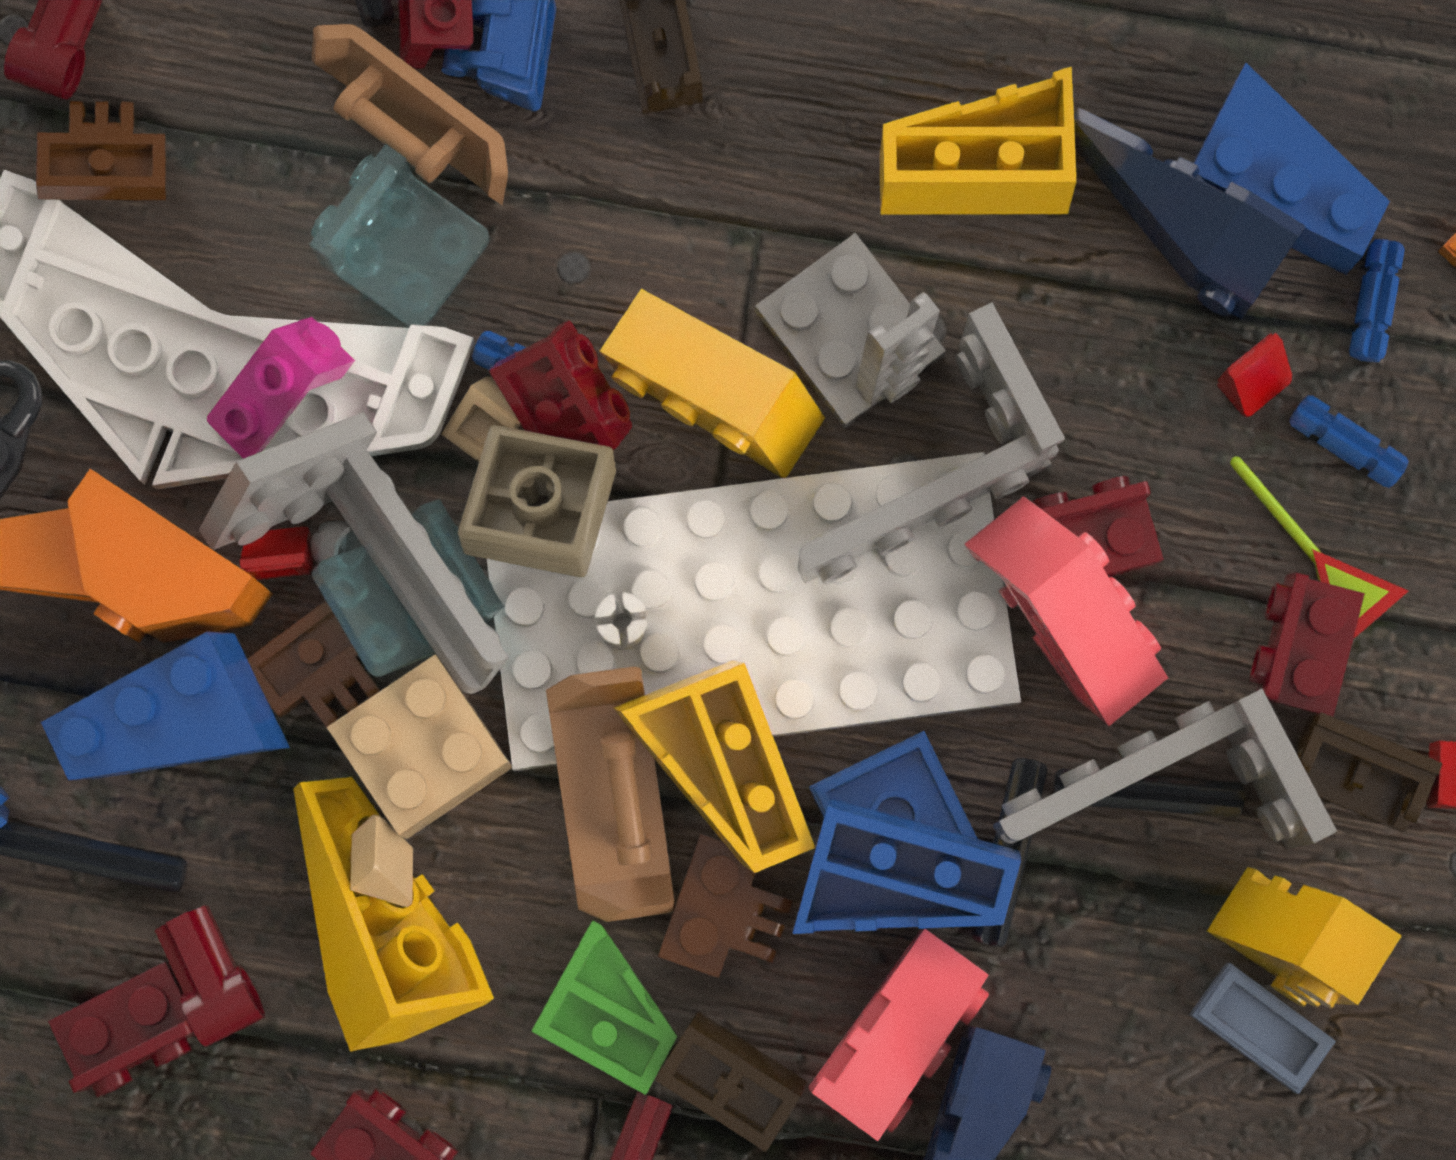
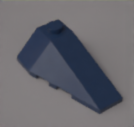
[1074,107,1305,319]
[923,1024,1051,1160]

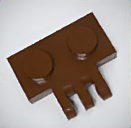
[36,101,166,200]
[247,588,384,727]
[658,834,793,978]

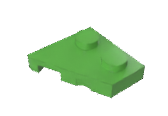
[532,920,678,1095]

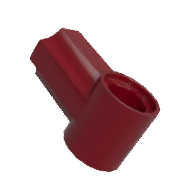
[4,0,102,100]
[154,905,265,1047]

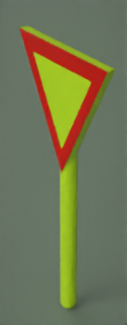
[1230,457,1409,639]

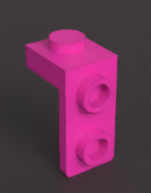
[207,317,355,459]

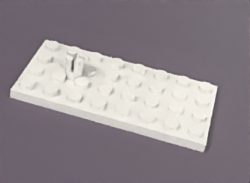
[487,452,1021,771]

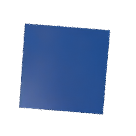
[809,731,977,839]

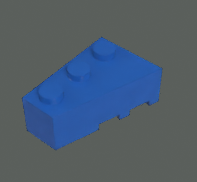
[1193,63,1390,275]
[41,632,290,780]
[793,798,1021,934]

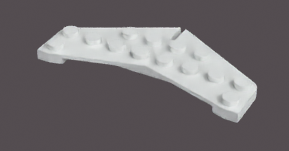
[0,170,475,490]

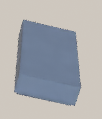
[1189,963,1336,1094]

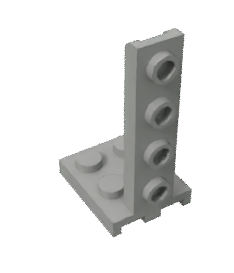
[755,233,946,429]
[797,302,1065,584]
[199,412,509,694]
[993,689,1337,850]

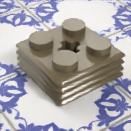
[458,425,616,577]

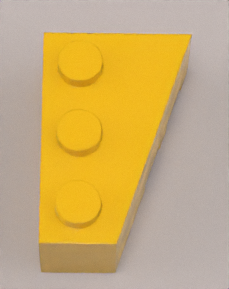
[879,67,1076,215]
[600,289,825,478]
[613,660,815,873]
[1207,867,1402,1009]

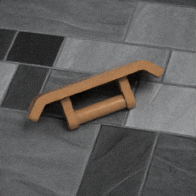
[312,24,508,205]
[546,667,675,922]

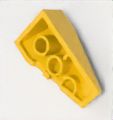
[293,777,494,1051]

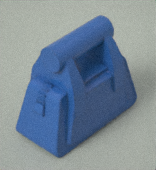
[441,0,557,111]

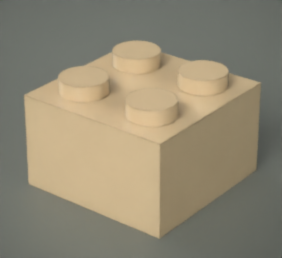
[327,654,512,839]

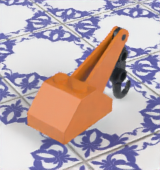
[0,360,273,643]

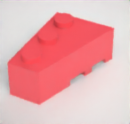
[964,496,1168,726]
[808,928,989,1141]

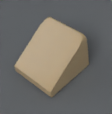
[441,376,524,462]
[350,815,413,907]

